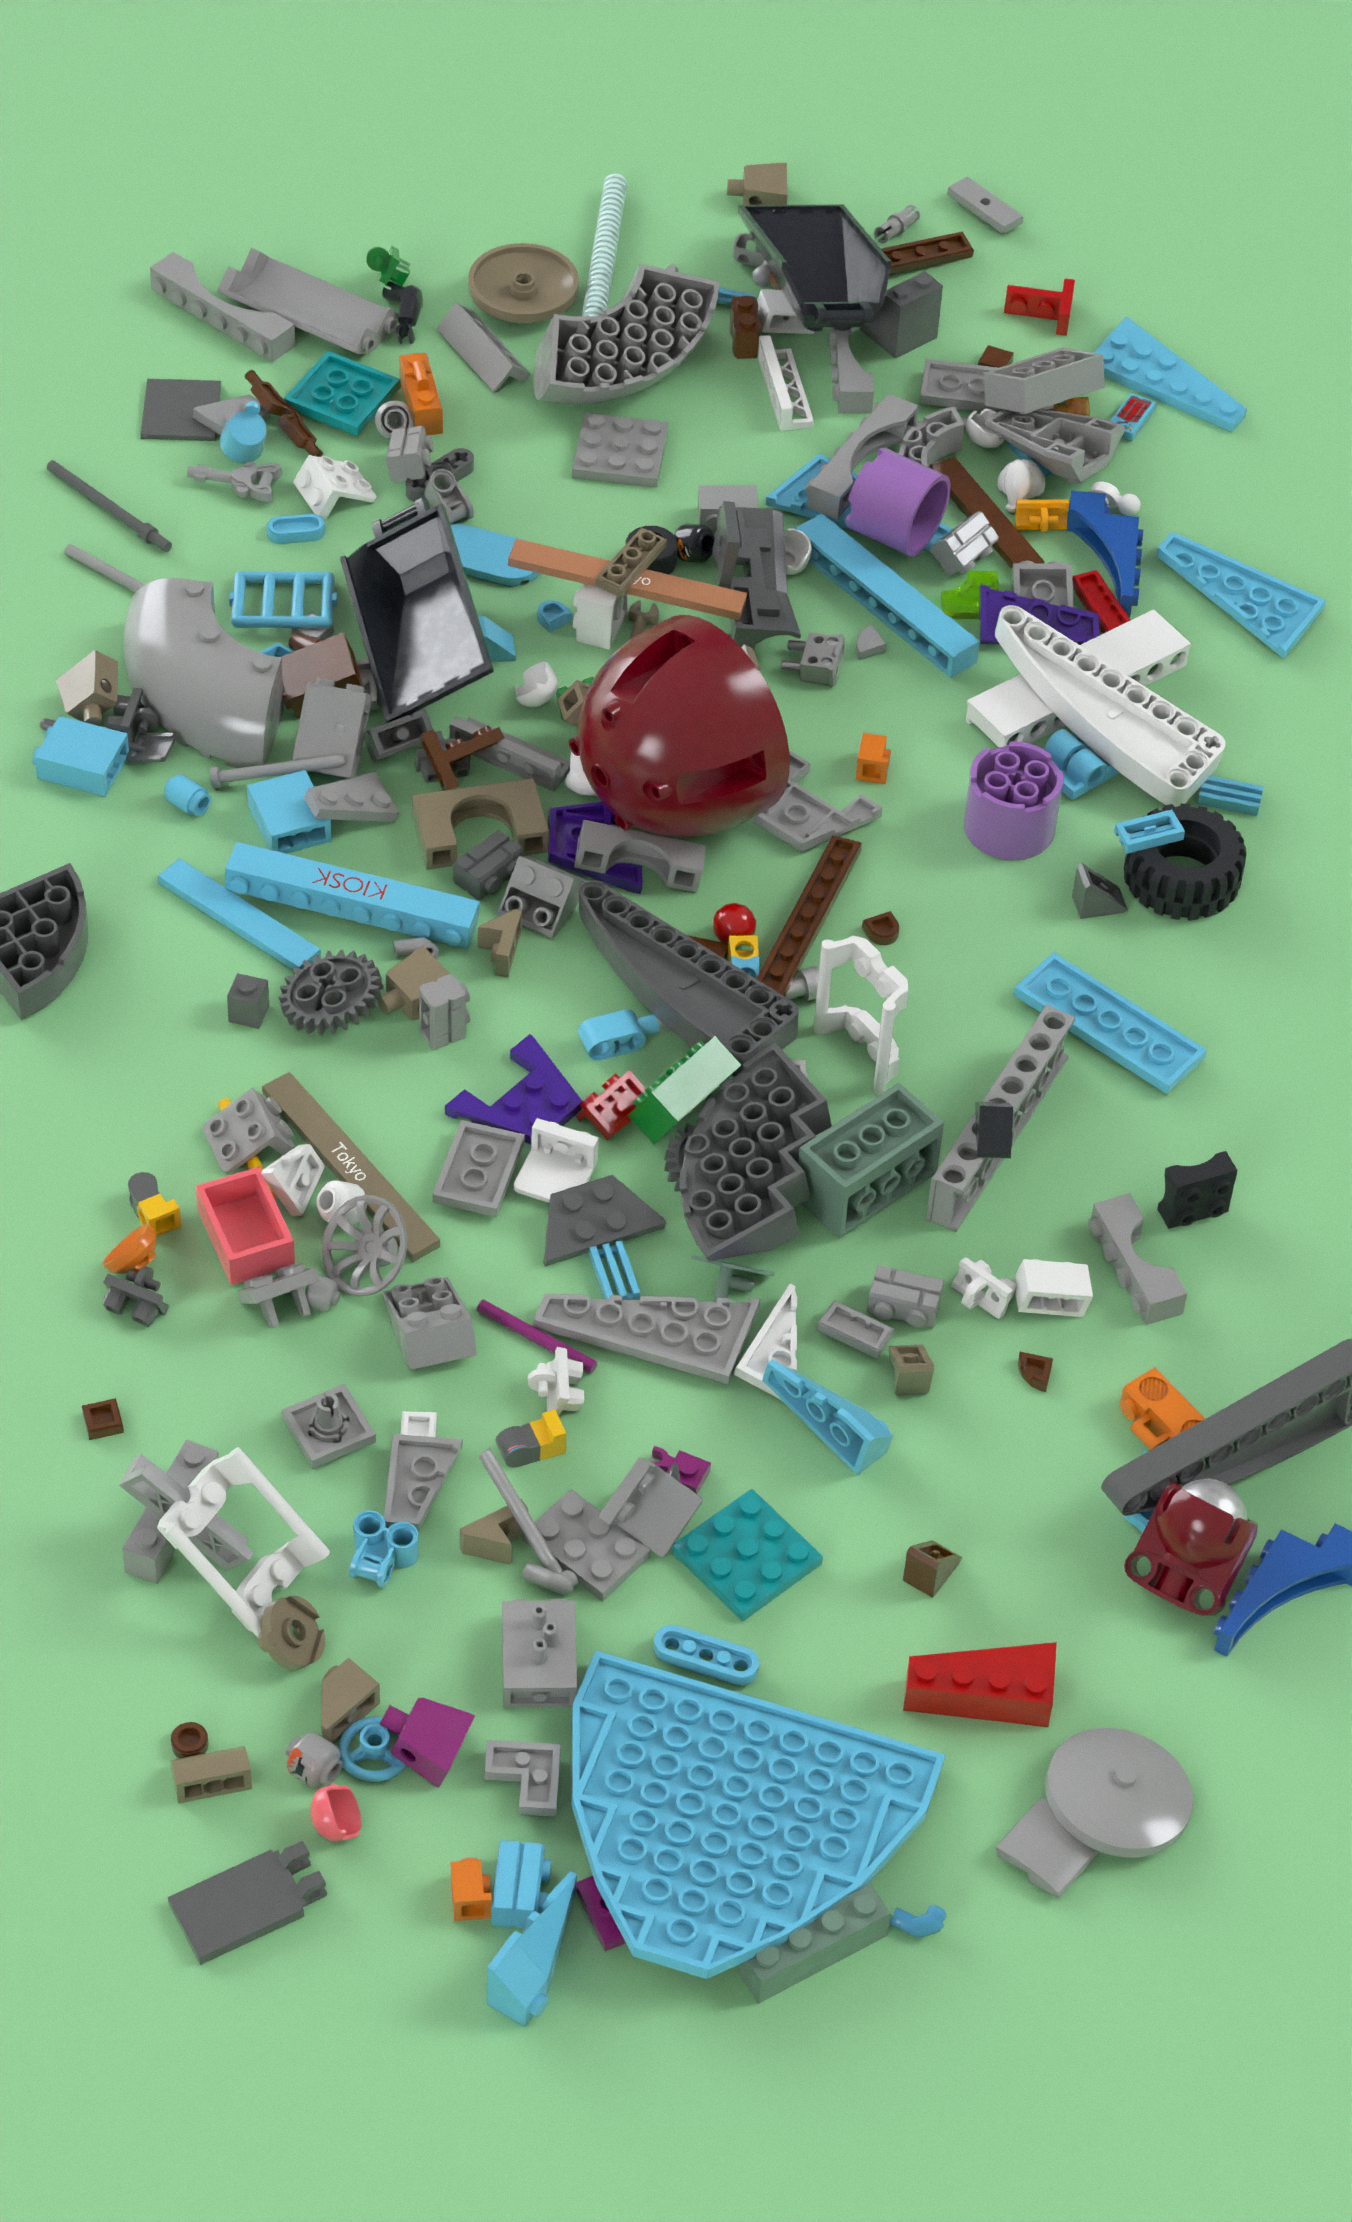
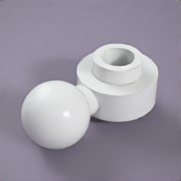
[1090,481,1141,516]

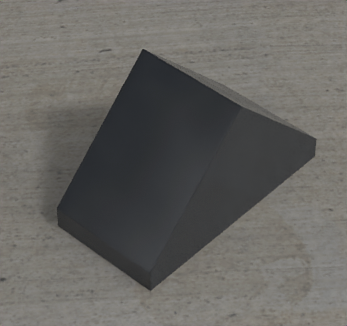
[975,1102,1013,1159]

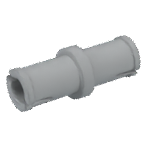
[874,205,920,243]

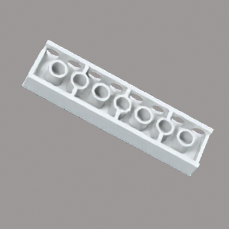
[966,609,1191,747]

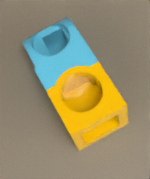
[727,935,760,978]

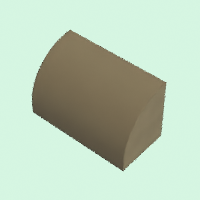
[170,1746,252,1804]

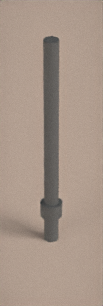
[47,460,172,552]

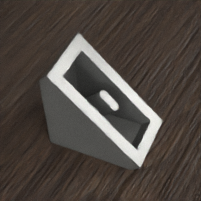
[1072,863,1128,919]

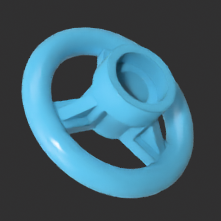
[338,1716,407,1782]

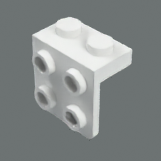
[293,455,377,519]
[514,1118,599,1203]

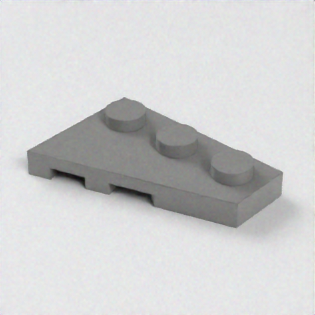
[304,772,399,822]
[384,1434,463,1532]

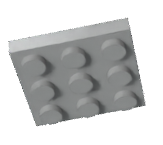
[572,413,669,487]

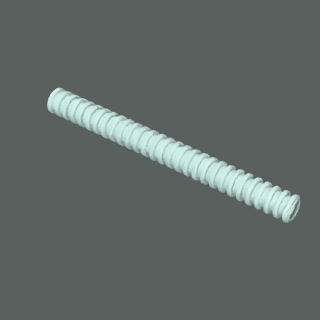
[582,174,628,318]

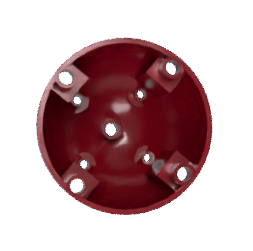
[569,615,790,837]

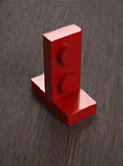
[1004,278,1075,336]

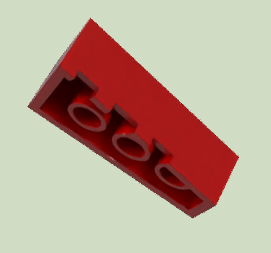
[903,1642,1057,1727]

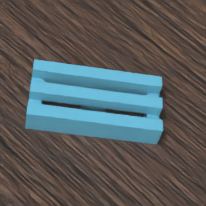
[1197,776,1264,816]
[1114,810,1185,854]
[589,1240,640,1300]

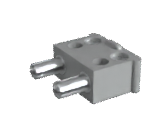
[781,632,845,687]

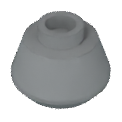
[375,401,414,439]

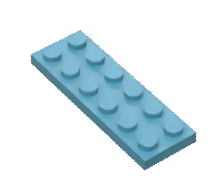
[1014,952,1207,1094]

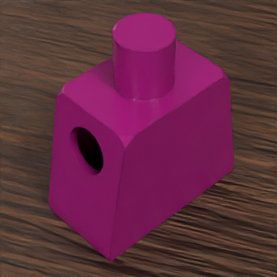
[379,1697,475,1787]

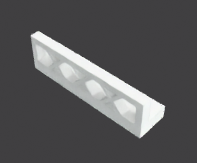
[758,335,814,431]

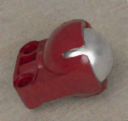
[1124,1479,1258,1616]

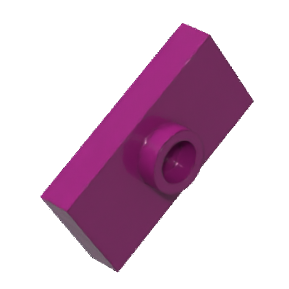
[576,1876,626,1951]

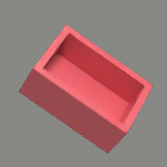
[195,1167,295,1285]

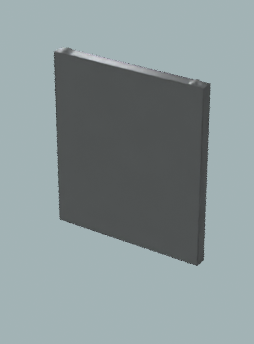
[140,378,221,441]

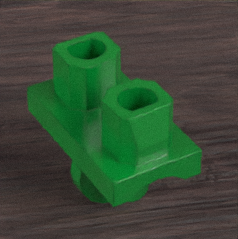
[366,246,410,286]

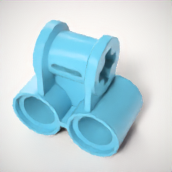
[349,1510,419,1588]

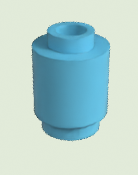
[164,774,211,816]

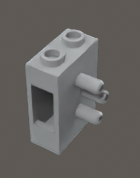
[292,678,372,779]
[502,1599,577,1708]

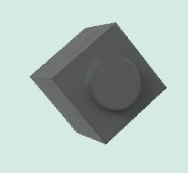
[227,973,269,1029]

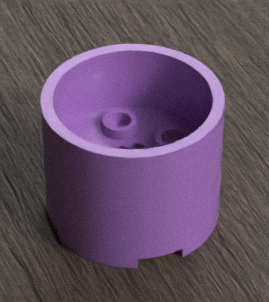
[845,448,951,557]
[964,741,1063,860]

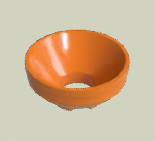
[102,1223,157,1274]

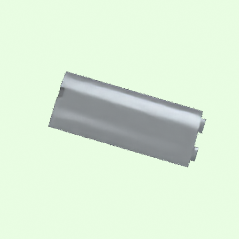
[217,248,399,354]

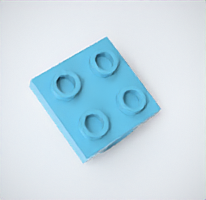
[1045,729,1118,800]

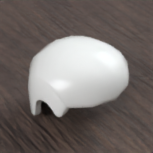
[965,409,1005,449]
[784,528,812,575]
[515,662,558,707]

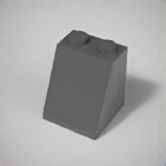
[860,271,943,359]

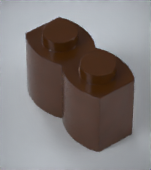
[729,296,761,359]

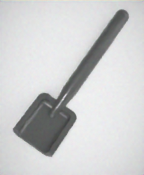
[40,718,176,763]

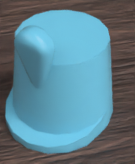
[220,401,266,464]

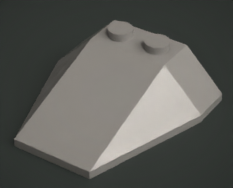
[985,409,1125,483]

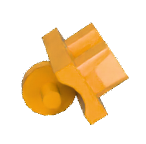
[1015,499,1069,533]

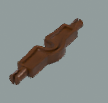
[245,370,323,457]

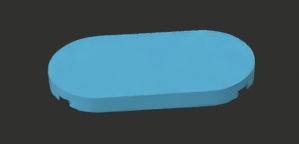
[451,524,540,586]

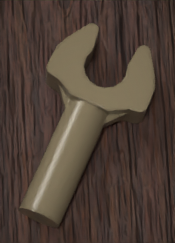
[629,600,659,640]

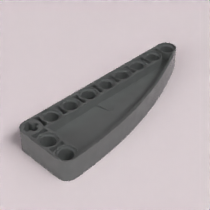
[579,880,799,1076]
[1101,1339,1352,1516]

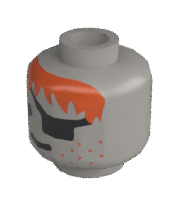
[286,1732,343,1788]

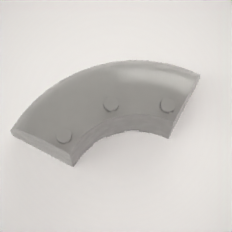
[534,264,720,404]
[123,578,284,768]

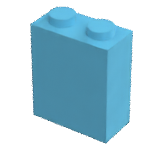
[32,716,129,797]
[247,770,331,854]

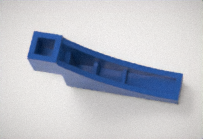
[1067,490,1143,617]
[1213,1523,1352,1657]

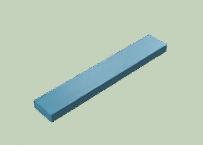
[158,858,321,969]

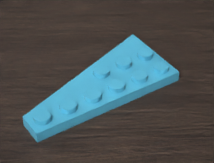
[1157,532,1326,659]

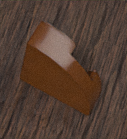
[1018,1351,1053,1392]

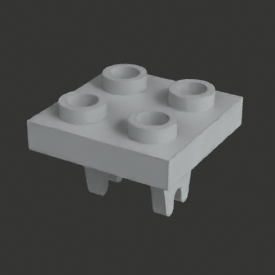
[237,1264,320,1328]

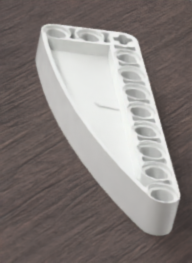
[995,605,1226,807]

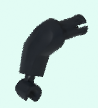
[382,281,423,344]

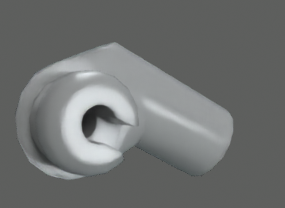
[523,1563,578,1595]

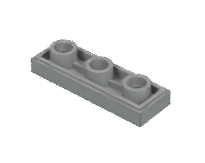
[947,177,1023,234]

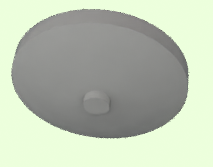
[1045,1728,1193,1858]

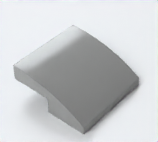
[996,1798,1100,1898]

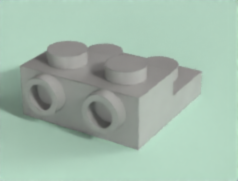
[1011,561,1074,607]

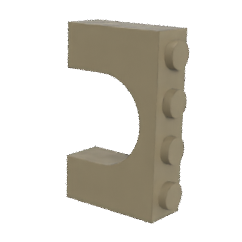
[412,778,549,870]

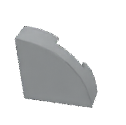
[856,625,886,660]

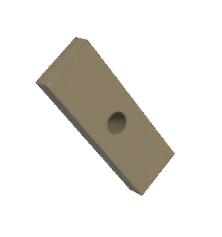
[595,527,667,598]

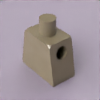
[727,163,787,205]
[56,650,118,726]
[377,946,450,1021]

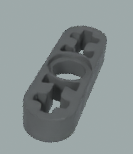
[406,448,474,502]

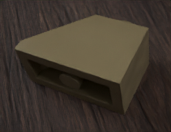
[321,1658,380,1744]

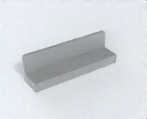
[437,302,530,392]

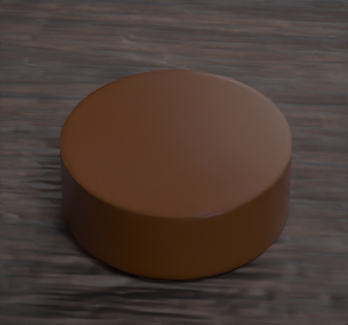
[171,1722,209,1758]

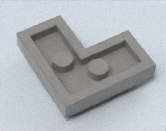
[484,1740,561,1816]

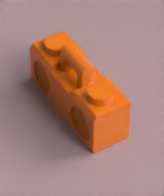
[399,353,443,435]
[1119,1367,1205,1450]

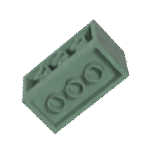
[798,1083,944,1238]

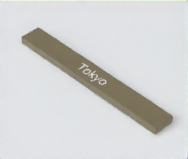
[262,1072,440,1262]

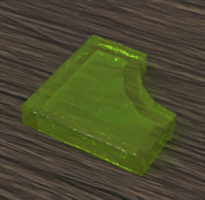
[941,571,1000,619]

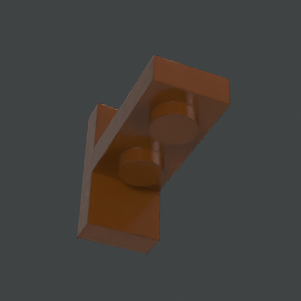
[419,726,504,791]

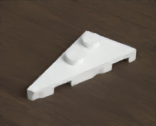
[734,1284,797,1400]

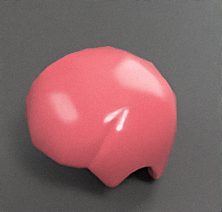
[310,1784,361,1842]

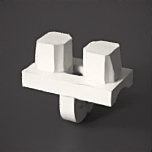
[951,1257,1016,1319]

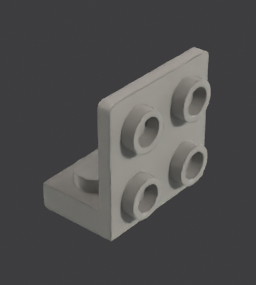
[598,1458,703,1557]

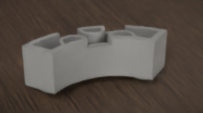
[898,406,965,468]

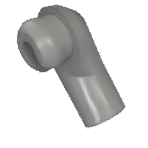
[393,937,439,959]

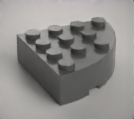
[0,863,88,1020]

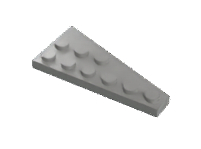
[533,1294,760,1384]

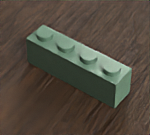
[739,1884,891,2004]

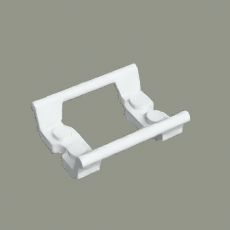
[813,936,908,1096]
[157,1447,330,1638]

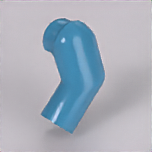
[890,1905,947,1938]

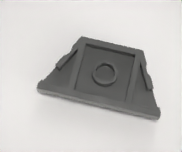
[543,1175,666,1267]

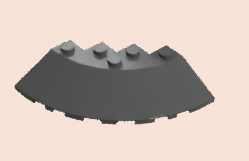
[679,1043,832,1261]

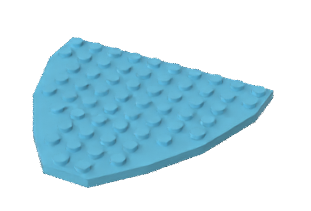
[572,1651,945,1979]

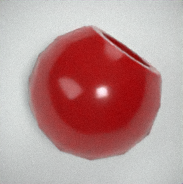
[713,903,756,946]

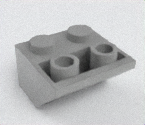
[497,856,586,938]

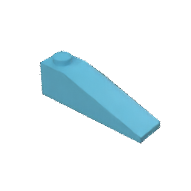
[762,1359,893,1476]
[487,1871,577,2027]

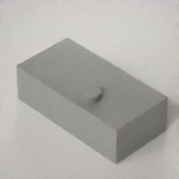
[983,348,1105,414]

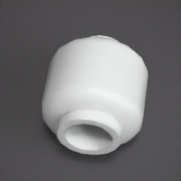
[317,1180,367,1225]

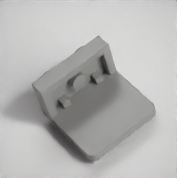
[203,1088,295,1174]

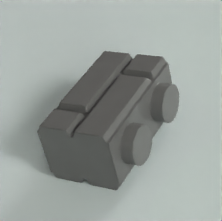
[364,709,433,762]
[453,830,524,900]

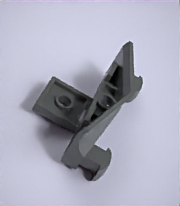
[713,501,801,650]

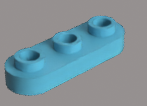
[654,1625,759,1685]

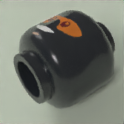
[674,524,715,562]

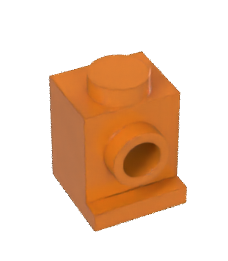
[855,733,891,784]
[450,1858,492,1921]

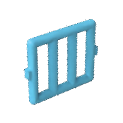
[229,571,337,628]

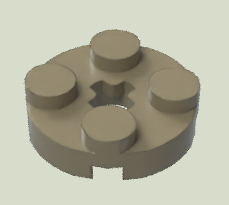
[258,1596,325,1671]

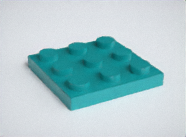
[284,351,401,436]
[672,1488,823,1622]

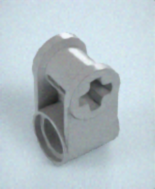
[424,469,474,525]

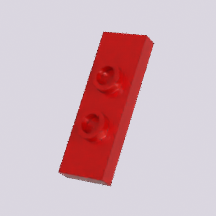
[1072,570,1131,634]

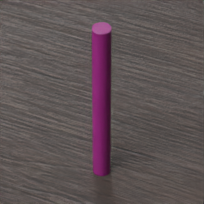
[477,1299,598,1374]

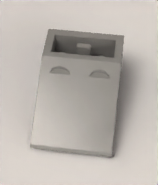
[382,1277,477,1370]

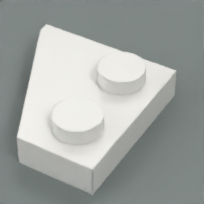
[261,1144,325,1217]

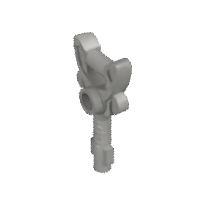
[187,462,282,503]

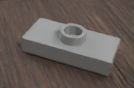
[817,1300,894,1359]

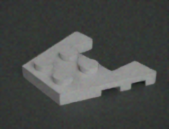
[753,750,883,852]

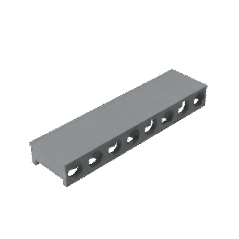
[926,1004,1075,1232]

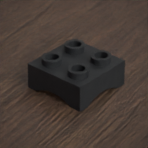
[1157,1151,1238,1229]

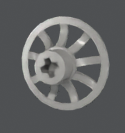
[322,1195,407,1296]

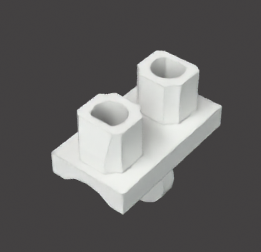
[527,1347,585,1417]

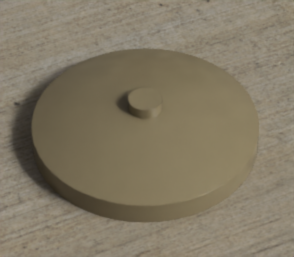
[468,243,579,323]

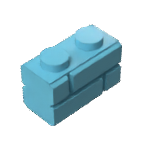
[491,1840,551,1928]

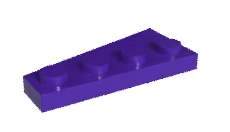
[979,584,1099,645]

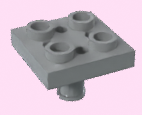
[282,1384,376,1469]

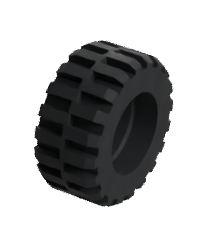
[1123,803,1247,920]

